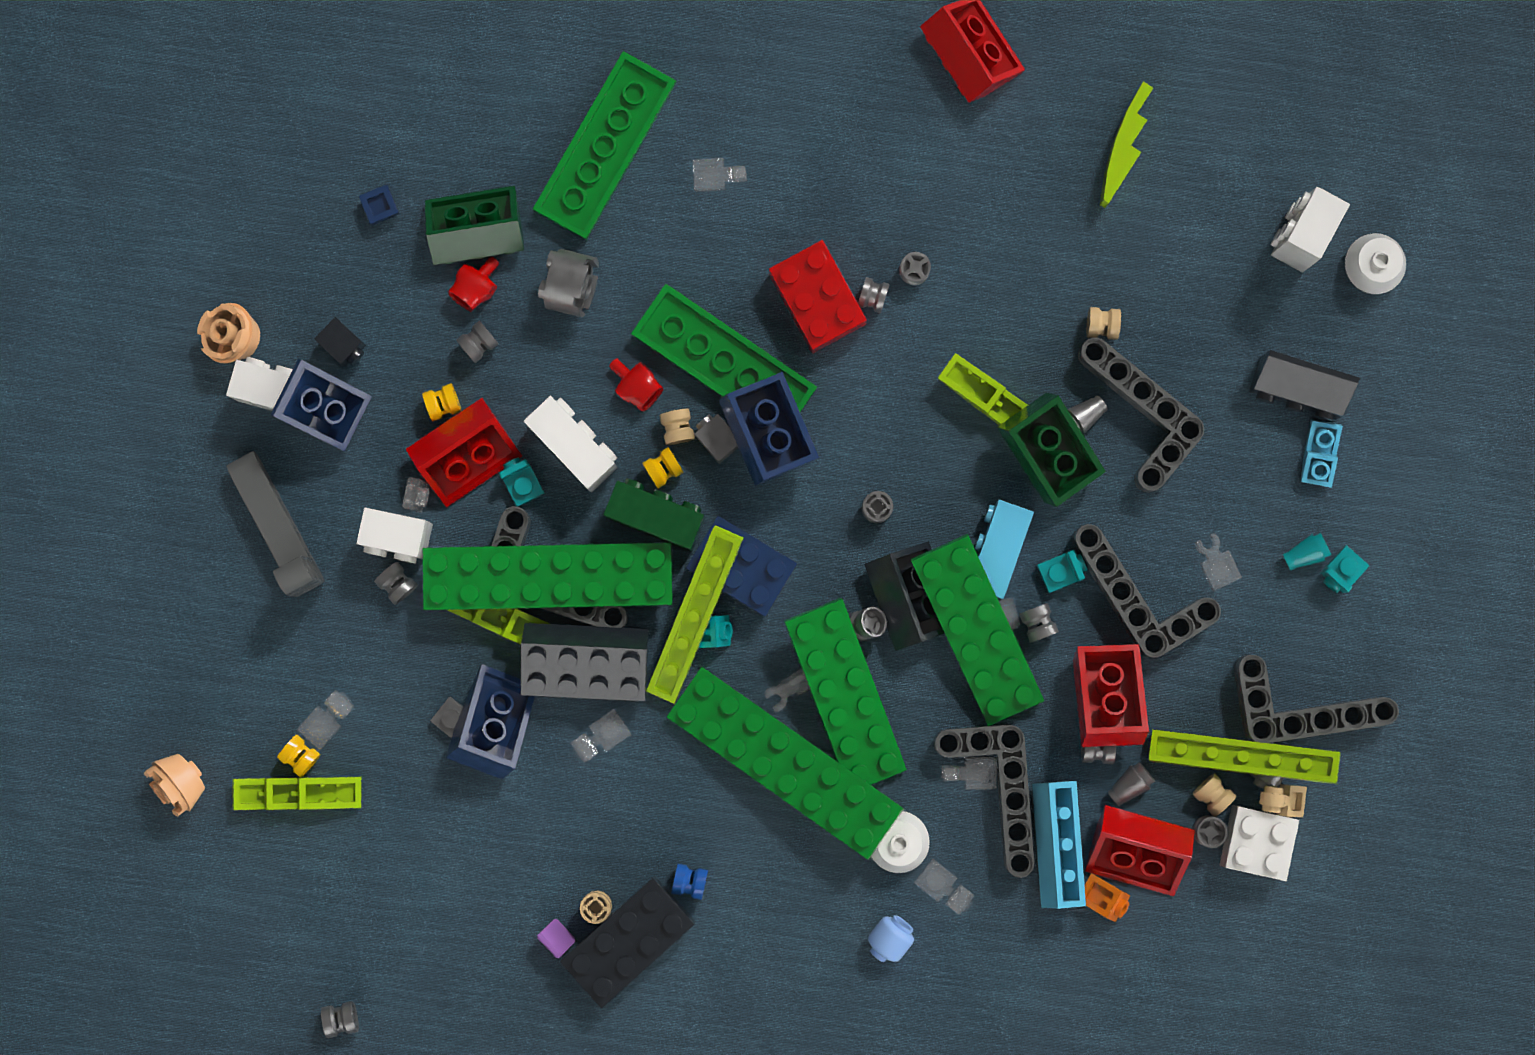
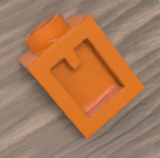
[1084,873,1130,922]

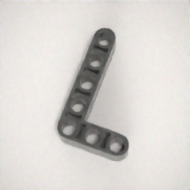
[1078,338,1205,493]
[226,451,325,597]
[491,506,628,628]
[1072,524,1221,658]
[1234,655,1399,743]
[933,725,1034,878]

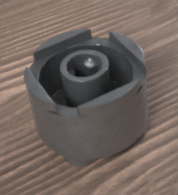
[538,249,599,317]

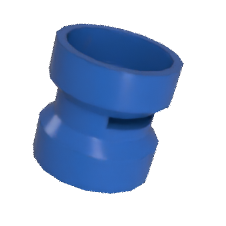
[671,863,708,900]

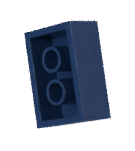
[719,372,819,486]
[686,516,797,617]

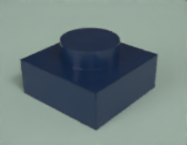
[359,185,400,226]

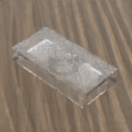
[402,477,429,514]

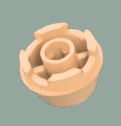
[197,303,260,364]
[144,754,205,817]

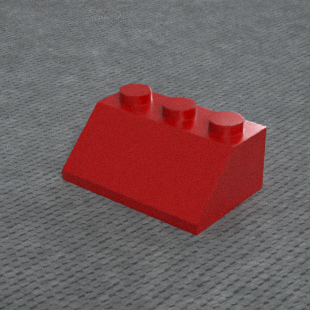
[920,0,1025,103]
[406,398,522,507]
[1085,805,1195,896]

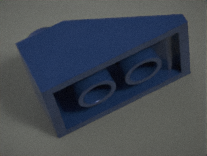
[270,358,372,451]
[446,664,535,779]

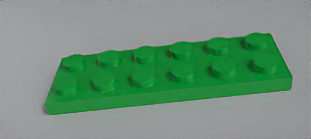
[533,51,676,241]
[631,284,817,412]
[911,534,1044,726]
[784,598,907,785]

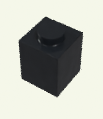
[314,317,366,367]

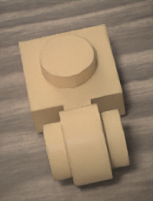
[1259,784,1307,817]

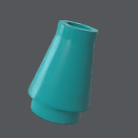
[1283,533,1331,571]

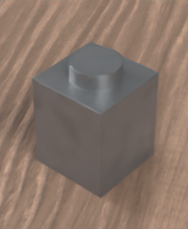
[695,414,739,464]

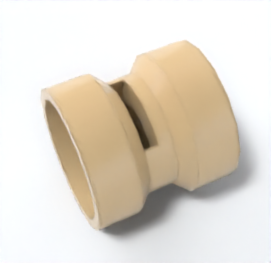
[1086,307,1121,340]
[659,409,695,445]
[1193,773,1236,817]
[580,890,612,924]

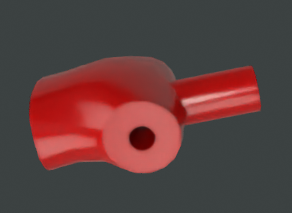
[447,256,499,312]
[609,358,664,411]

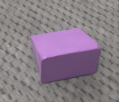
[537,919,576,958]

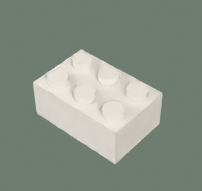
[1270,187,1350,273]
[524,395,618,493]

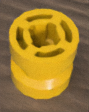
[422,383,462,422]
[642,447,684,489]
[277,734,321,778]

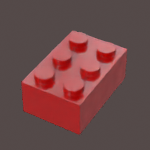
[769,240,867,354]
[1073,644,1149,747]

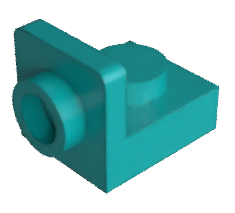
[499,457,545,507]
[1320,545,1369,593]
[1036,550,1087,593]
[699,615,733,648]

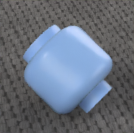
[868,915,914,962]

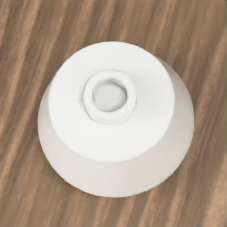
[1345,233,1406,294]
[871,811,929,873]

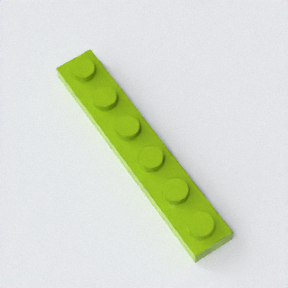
[646,525,744,704]
[1149,729,1341,784]

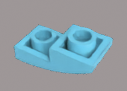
[1301,419,1343,488]

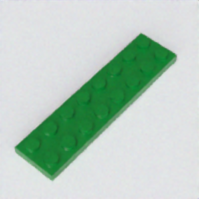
[423,543,673,610]
[667,667,904,860]

